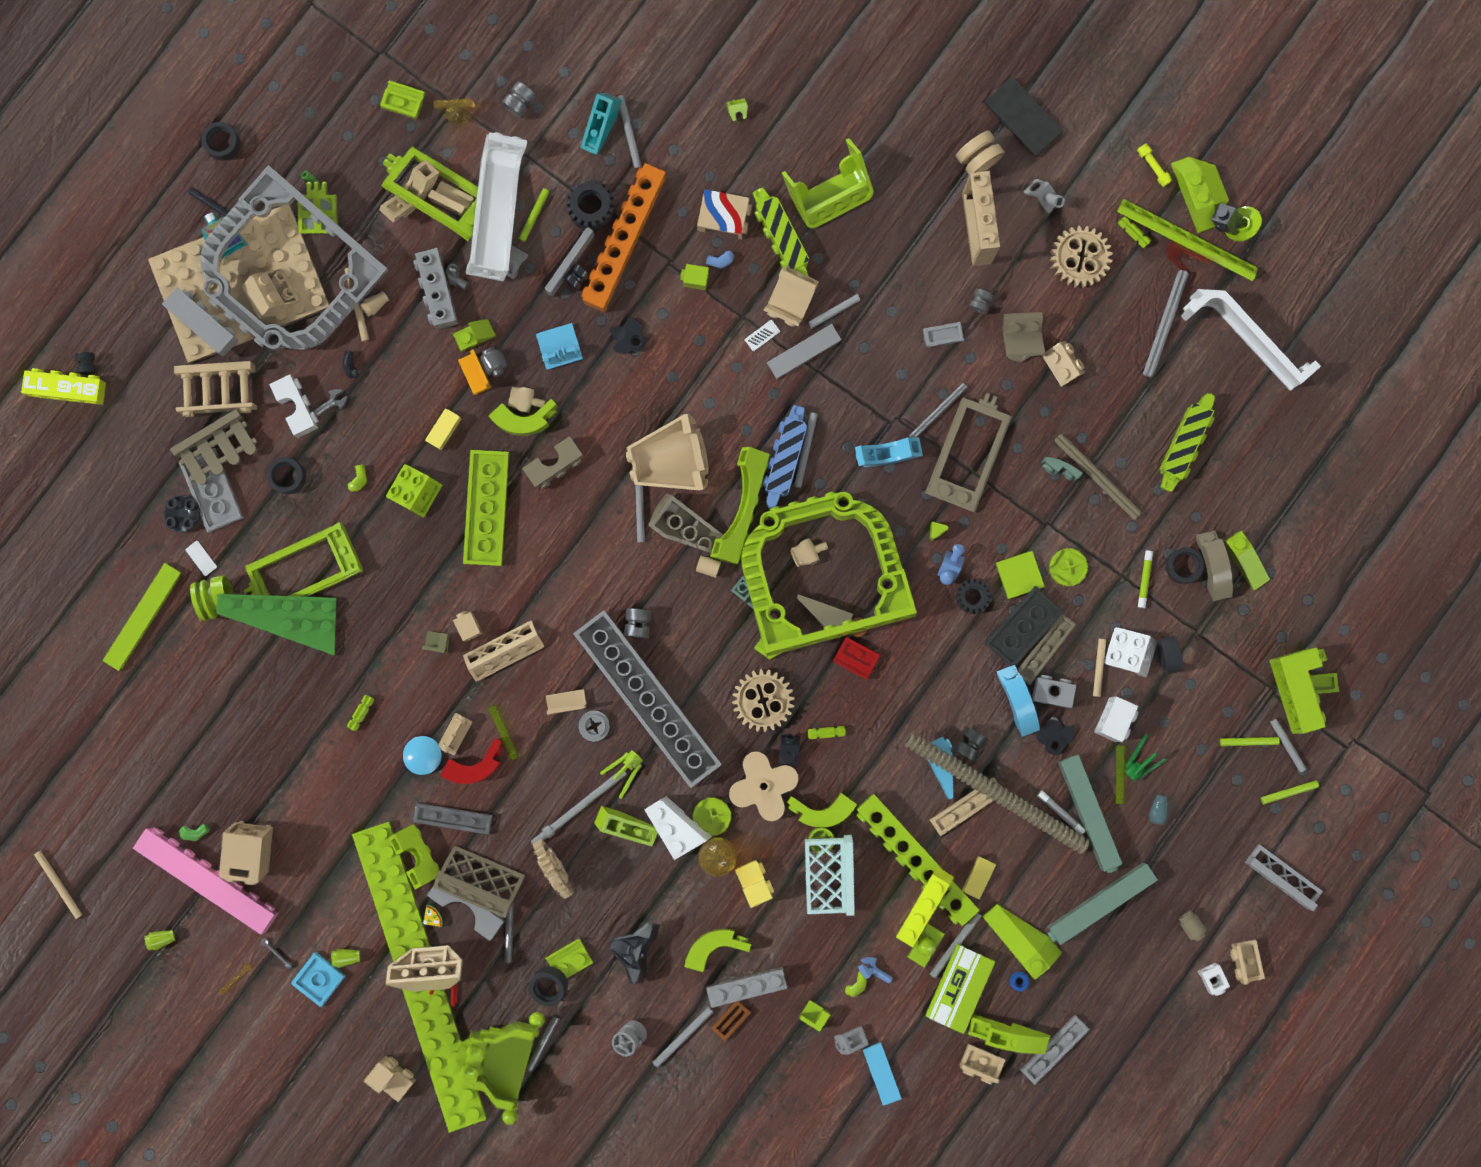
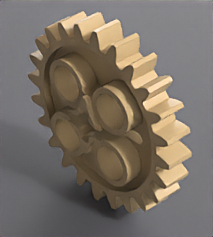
[1050,226,1113,288]
[732,669,794,732]
[533,839,573,899]

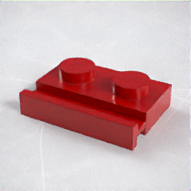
[833,637,880,680]

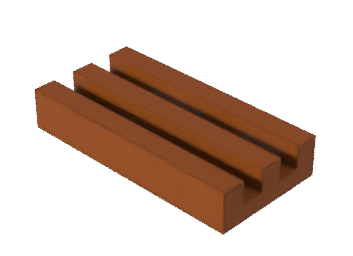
[711,1001,751,1041]

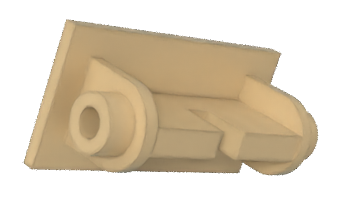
[439,713,473,756]

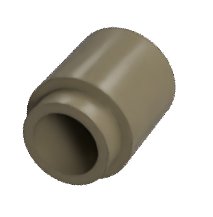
[1179,911,1207,941]

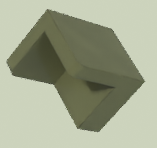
[422,631,451,654]

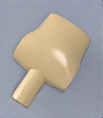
[508,387,545,413]
[791,539,828,567]

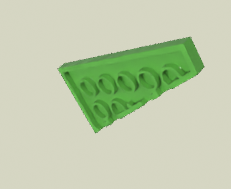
[216,594,336,656]

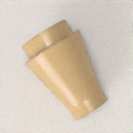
[359,291,389,317]

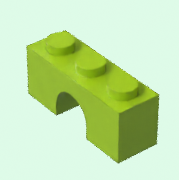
[388,824,440,889]

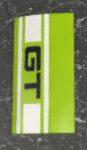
[925,944,995,1034]

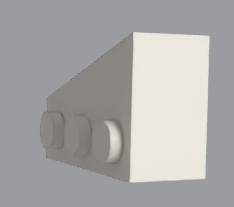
[644,796,712,860]

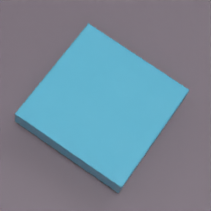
[290,952,346,1007]

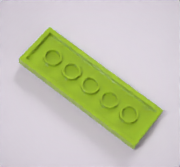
[463,450,509,566]

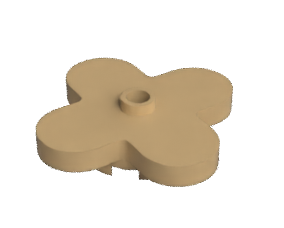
[729,752,798,821]

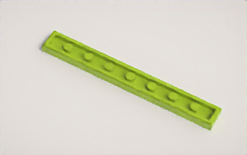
[1117,199,1258,281]

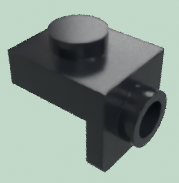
[778,734,800,766]

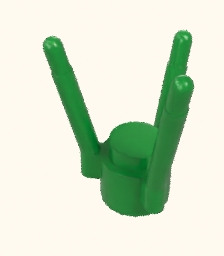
[1124,734,1166,782]

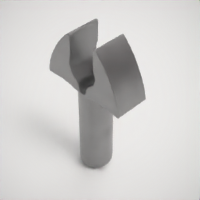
[314,389,348,416]

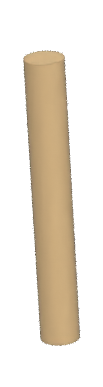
[1093,639,1106,697]

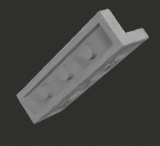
[1245,844,1323,911]

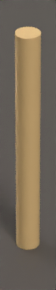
[344,268,369,342]
[34,851,83,919]

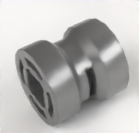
[969,289,993,314]

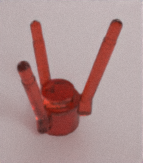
[1165,240,1210,276]

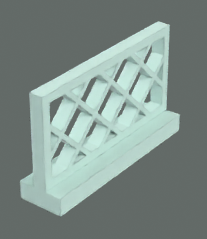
[805,835,854,916]

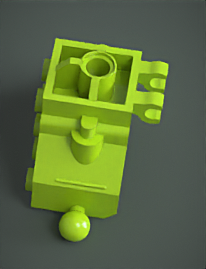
[456,1012,545,1125]

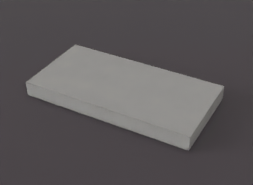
[179,448,244,533]

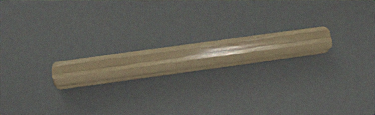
[1054,434,1141,520]

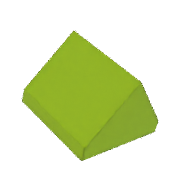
[930,522,948,541]

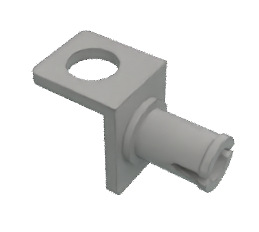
[1024,179,1065,213]

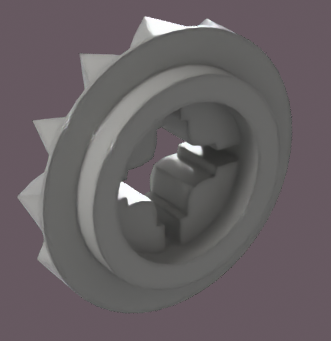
[579,711,610,742]

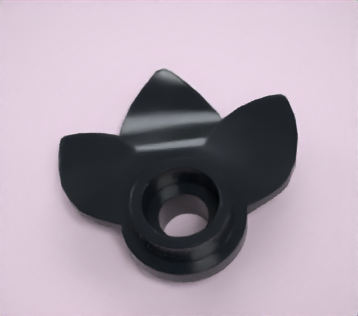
[611,317,646,354]
[1036,716,1074,755]

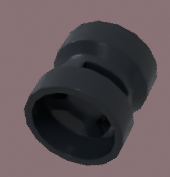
[564,264,590,291]
[75,352,96,375]

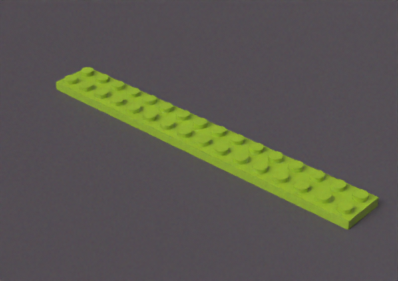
[352,821,487,1133]

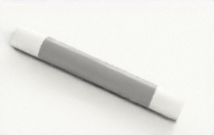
[1037,790,1085,835]

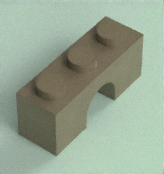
[522,436,584,490]

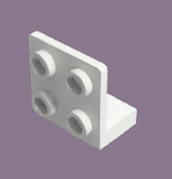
[1104,627,1157,677]

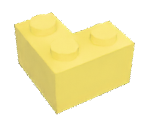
[735,860,774,908]

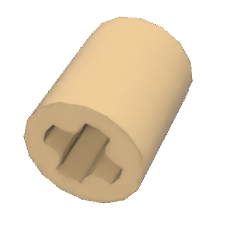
[696,555,721,578]

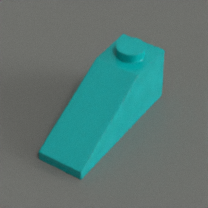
[580,93,622,155]

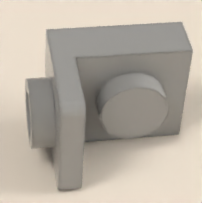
[834,1026,869,1054]

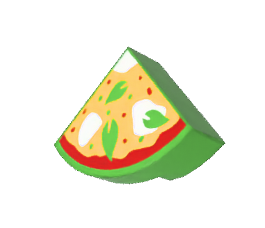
[423,904,443,927]

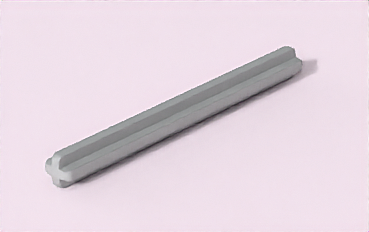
[1143,270,1189,377]

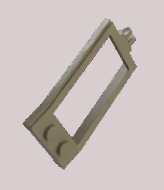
[925,393,1012,513]

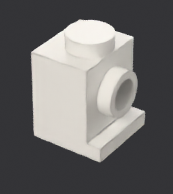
[1198,963,1230,996]

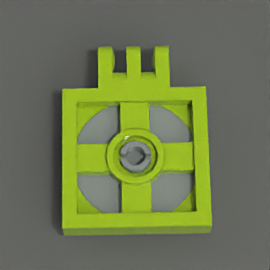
[298,182,338,234]

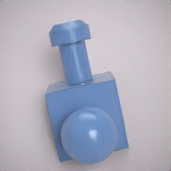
[937,544,965,585]

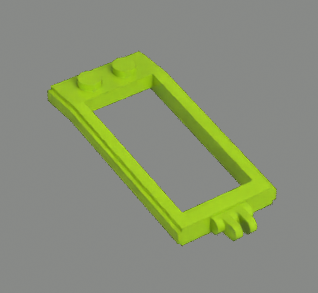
[382,147,478,241]
[243,522,363,597]

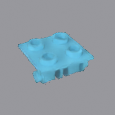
[536,323,583,370]

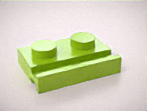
[380,80,425,119]
[545,938,593,978]

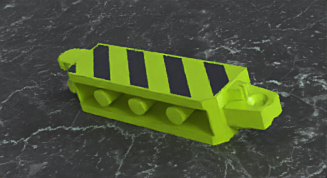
[753,187,809,277]
[1160,393,1215,492]

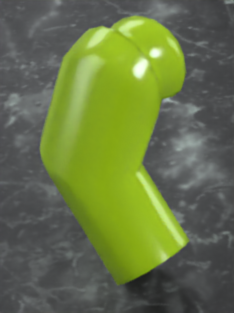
[348,465,367,492]
[845,971,867,997]

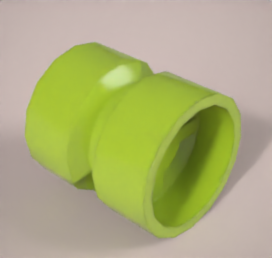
[808,827,834,853]

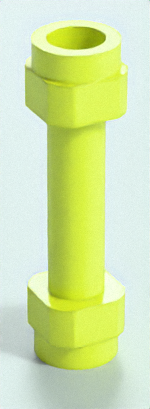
[1137,143,1172,187]

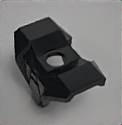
[610,922,660,984]

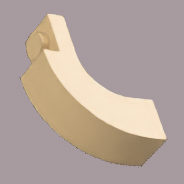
[380,160,439,223]

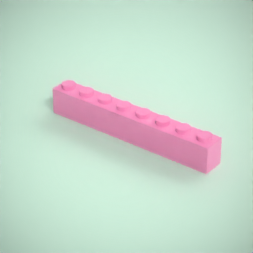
[133,827,279,934]

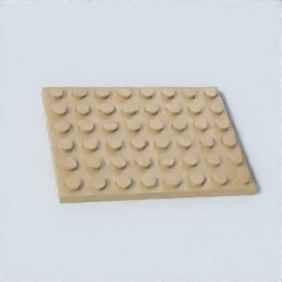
[148,205,330,364]

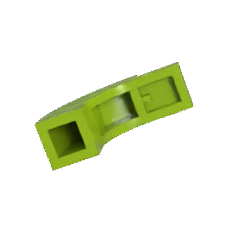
[489,399,558,436]
[787,793,857,828]
[684,928,751,972]

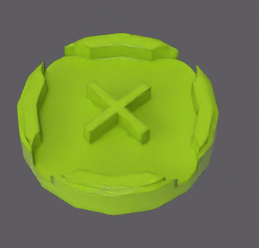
[1049,548,1088,586]
[693,797,731,836]

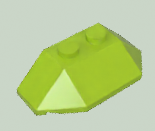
[1171,157,1229,233]

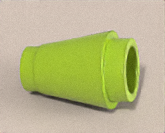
[145,930,176,951]
[331,949,360,968]

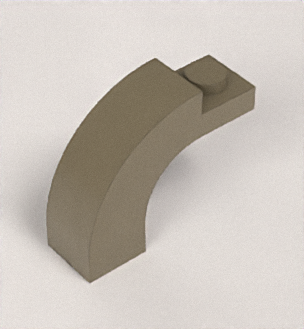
[1196,531,1233,601]

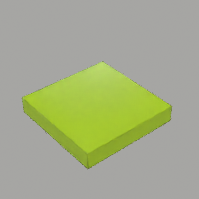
[995,551,1045,599]

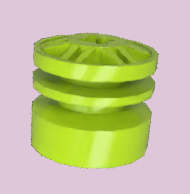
[190,575,234,622]

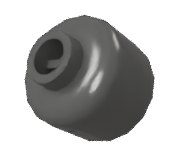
[479,347,507,377]

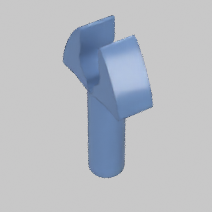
[858,957,893,983]

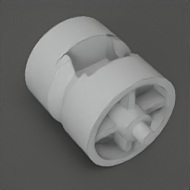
[612,1020,647,1056]

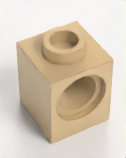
[453,611,483,642]

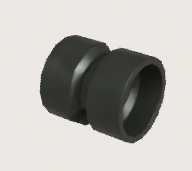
[953,727,988,762]

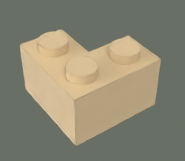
[364,1056,416,1102]

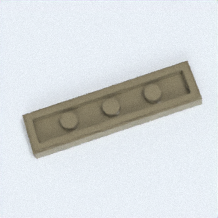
[1017,614,1076,685]

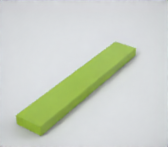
[103,563,182,671]

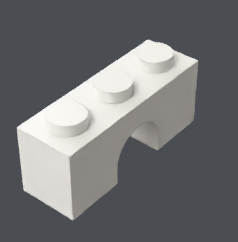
[269,374,319,438]

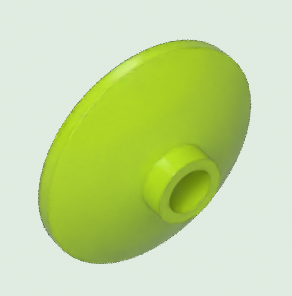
[1226,207,1262,241]

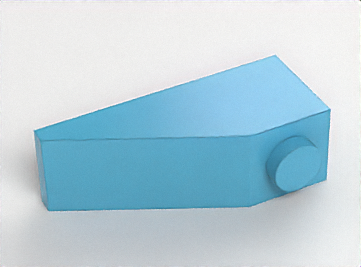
[928,737,953,799]

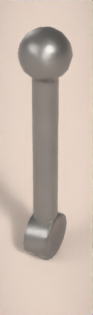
[261,938,292,969]

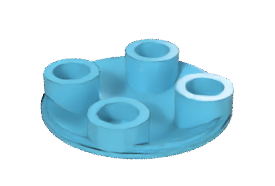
[403,736,442,775]

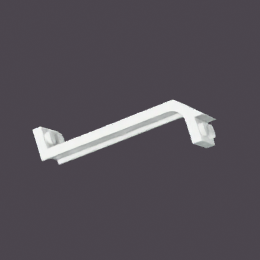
[466,132,527,281]
[1181,289,1321,391]

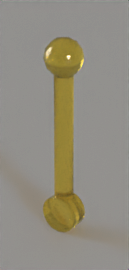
[219,963,252,995]

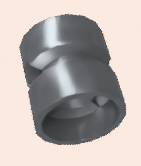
[501,81,537,118]
[624,609,651,638]

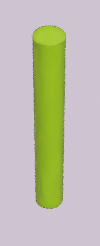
[518,188,550,242]
[1220,737,1280,746]
[1261,780,1319,805]

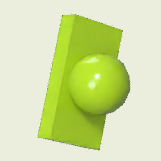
[907,923,945,968]

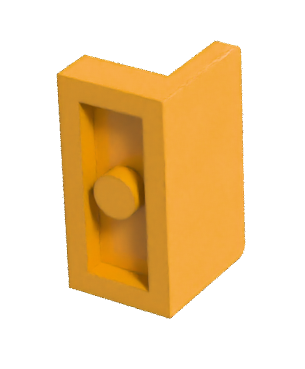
[458,350,492,395]

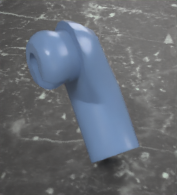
[706,251,734,269]

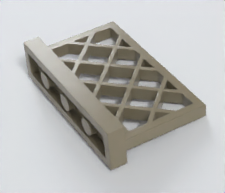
[434,846,525,918]

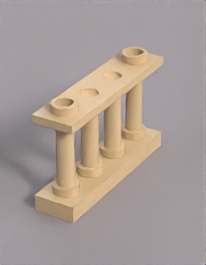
[174,361,257,417]

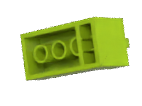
[1269,648,1327,734]

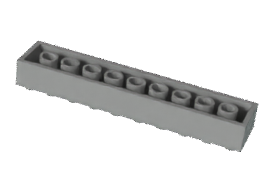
[573,610,722,788]

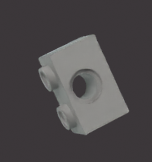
[1032,675,1076,708]

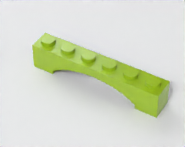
[710,447,770,564]

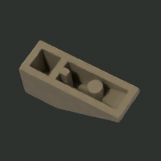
[797,594,853,639]

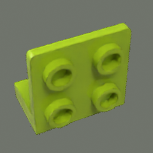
[386,464,442,518]

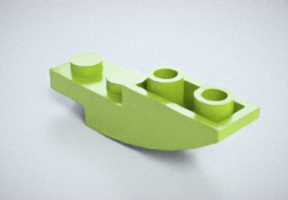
[968,1014,1051,1054]

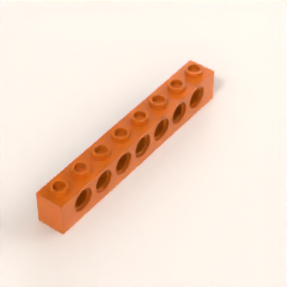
[581,163,666,313]

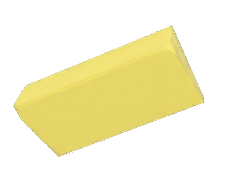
[425,408,462,451]
[962,856,996,899]

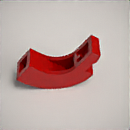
[440,738,504,784]

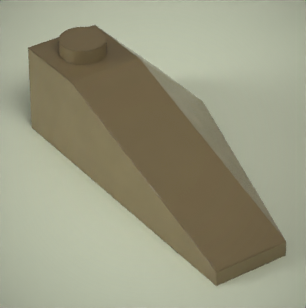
[648,493,723,553]

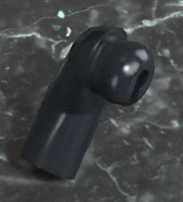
[342,350,359,379]

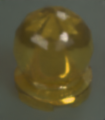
[698,837,737,877]

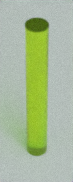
[488,705,519,760]
[1116,746,1124,804]

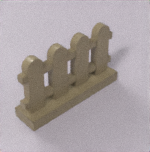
[170,409,258,485]

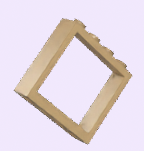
[962,171,1000,266]

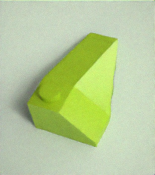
[982,904,1062,980]

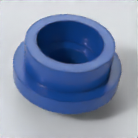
[1010,971,1029,991]

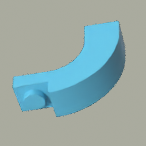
[855,437,923,468]
[997,665,1040,737]

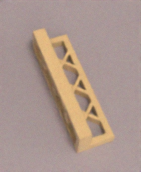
[463,621,544,682]

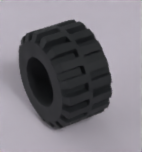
[566,179,615,232]

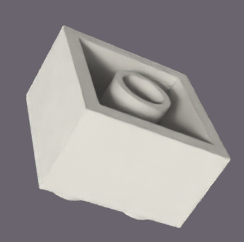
[1094,697,1138,742]

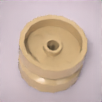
[956,130,1005,175]

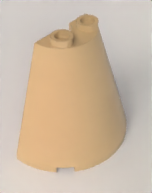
[626,414,709,490]

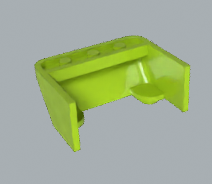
[782,138,873,228]

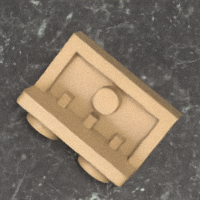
[1042,341,1085,387]
[1230,939,1265,985]
[959,1044,1005,1085]

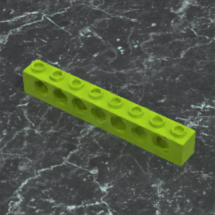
[856,794,980,926]

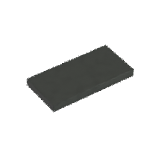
[984,77,1063,157]
[984,586,1064,666]

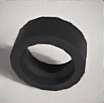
[201,122,241,161]
[267,457,306,495]
[1166,547,1204,584]
[1157,636,1183,675]
[529,966,568,1006]

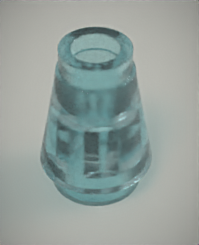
[1148,795,1168,825]

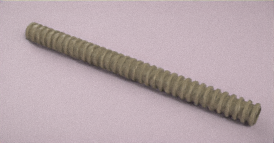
[904,732,1089,854]

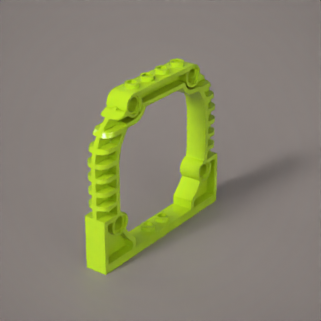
[741,491,917,657]

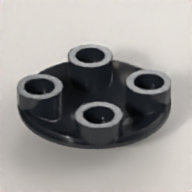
[164,495,201,533]

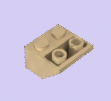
[241,268,299,319]

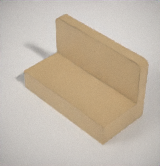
[428,181,474,217]
[546,689,587,715]

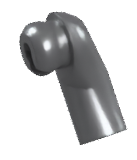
[446,264,469,290]

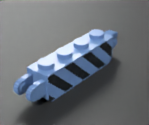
[763,405,807,509]

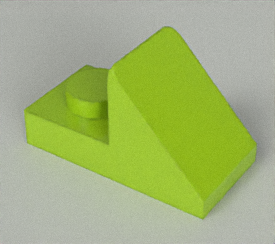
[453,319,496,352]

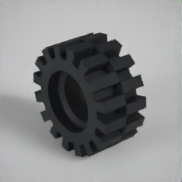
[955,579,992,614]

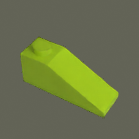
[1223,531,1270,591]
[595,806,658,846]

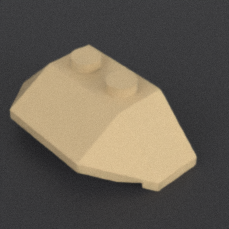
[386,946,463,992]

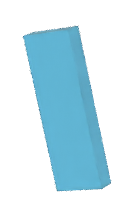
[863,1042,901,1106]

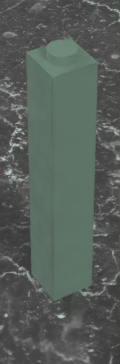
[1058,755,1122,873]
[1047,863,1157,945]

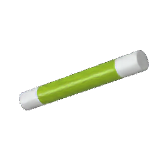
[1138,550,1153,608]

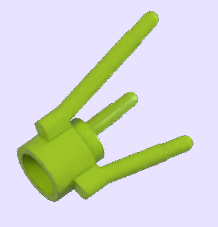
[600,750,643,799]

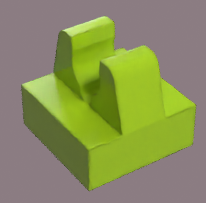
[726,98,748,121]

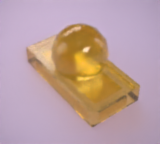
[434,99,474,123]

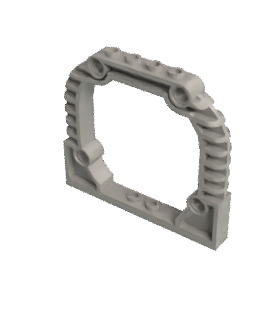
[201,165,388,350]

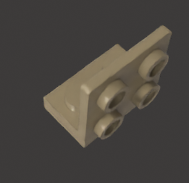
[1002,312,1045,357]

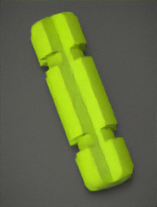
[1118,216,1151,248]
[347,695,374,731]
[808,726,846,739]

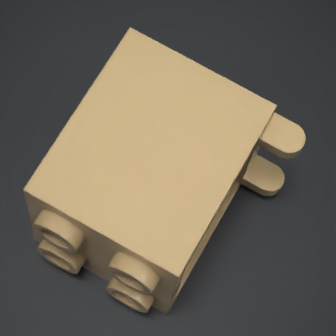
[219,821,273,885]

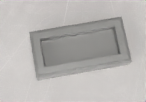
[923,322,964,348]

